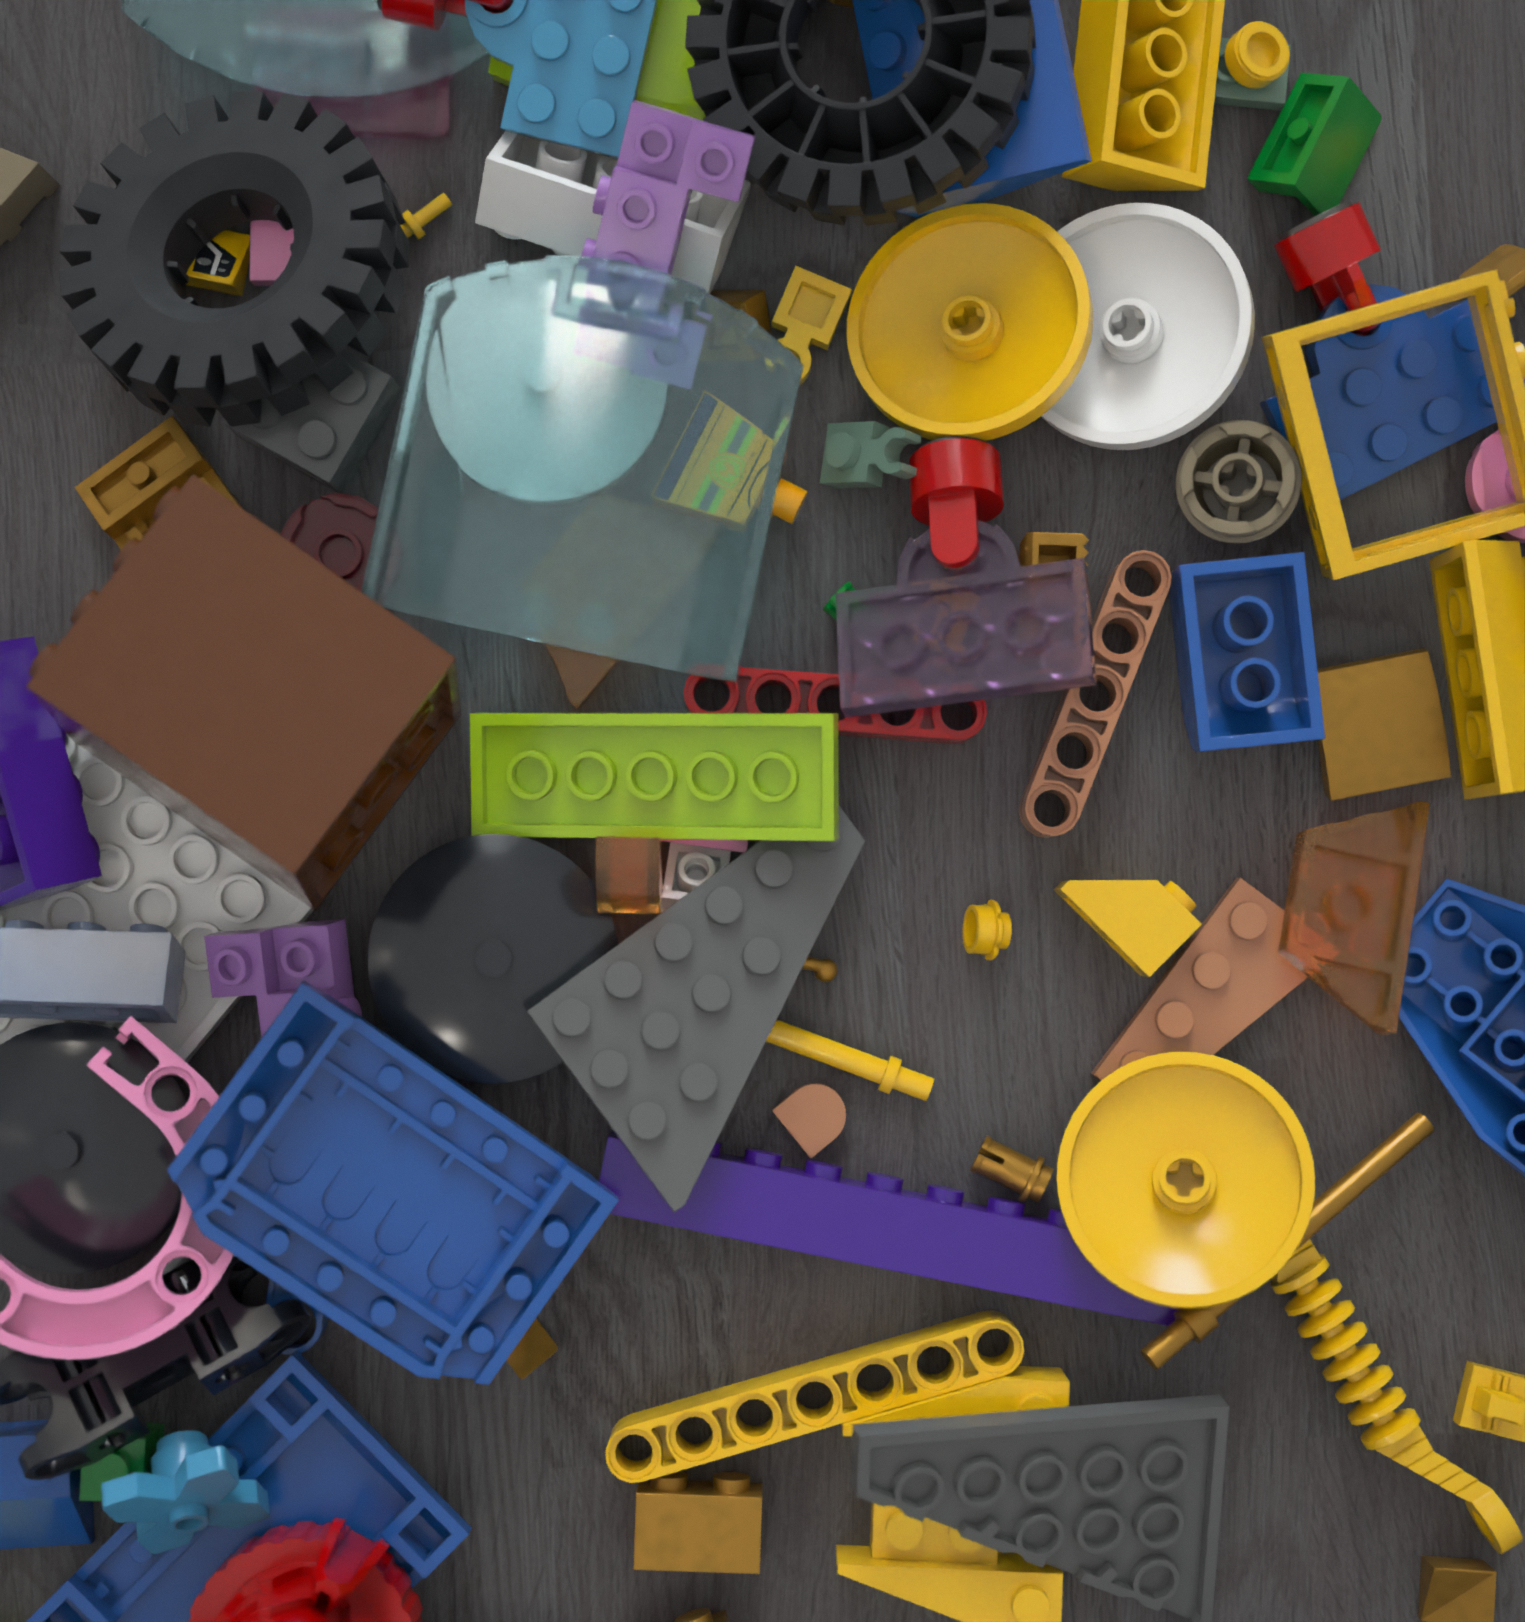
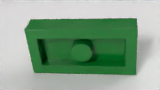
[1247,72,1381,216]

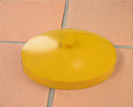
[846,203,1093,441]
[1057,1052,1315,1309]

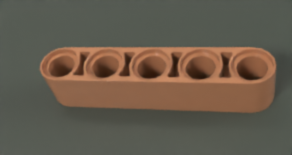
[1019,550,1172,838]

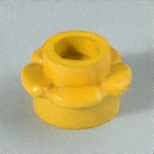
[962,900,1012,961]

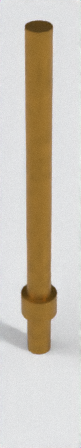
[1140,1112,1434,1370]

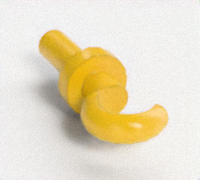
[400,192,453,240]

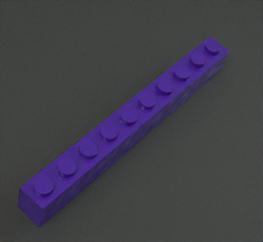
[599,1131,1179,1326]

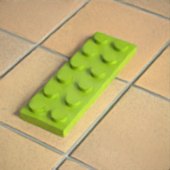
[470,713,839,841]

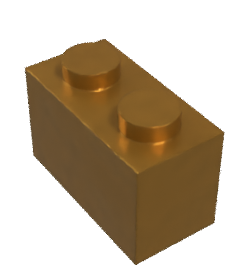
[634,1471,762,1574]

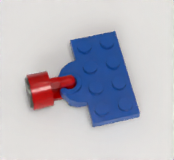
[1260,199,1525,500]

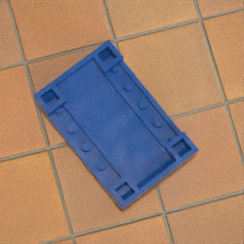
[26,1351,472,1622]

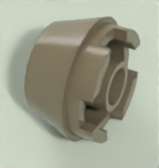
[1176,420,1302,544]

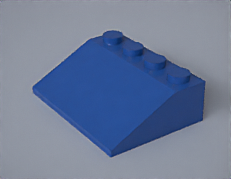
[852,0,1092,218]

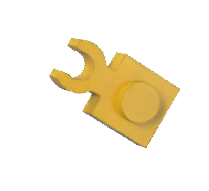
[765,266,852,385]

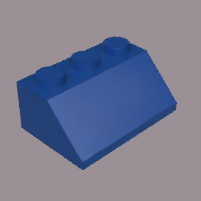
[0,1419,95,1549]

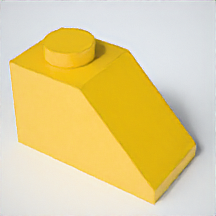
[1053,880,1202,977]

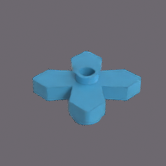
[101,1430,270,1554]

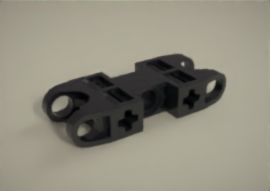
[0,1255,310,1480]

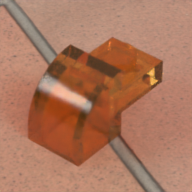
[596,837,665,914]

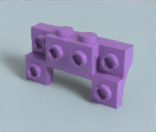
[573,100,756,389]
[204,919,362,1038]

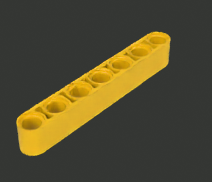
[605,1310,1024,1483]

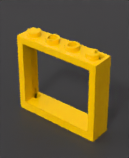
[1261,269,1525,580]

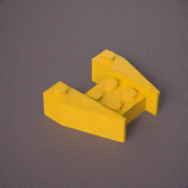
[836,1366,1070,1622]

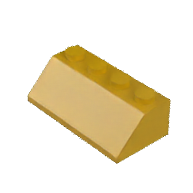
[1062,0,1225,191]
[1429,540,1525,800]

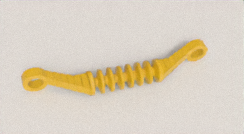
[1270,1239,1523,1554]

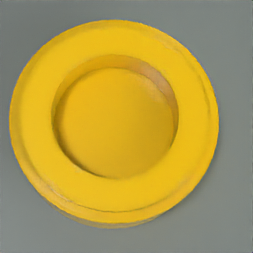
[1224,21,1290,89]

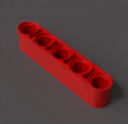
[683,665,987,744]

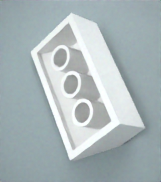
[475,131,751,301]

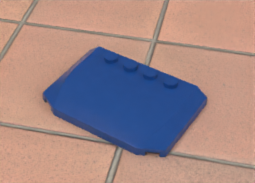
[167,980,619,1385]

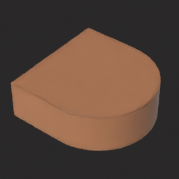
[772,1083,846,1158]

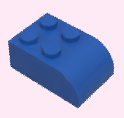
[1169,552,1325,752]

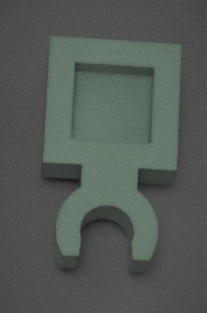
[820,421,922,489]

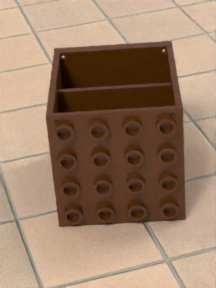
[26,475,461,911]

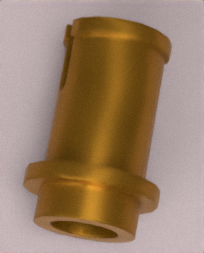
[970,1135,1054,1203]

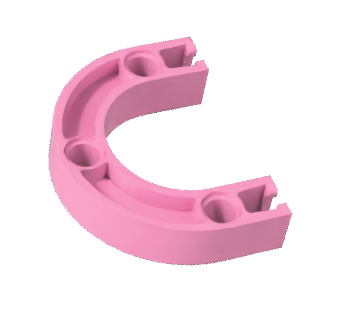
[0,1016,233,1360]

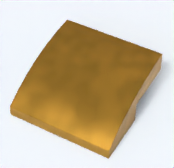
[74,415,244,550]
[1317,648,1451,801]

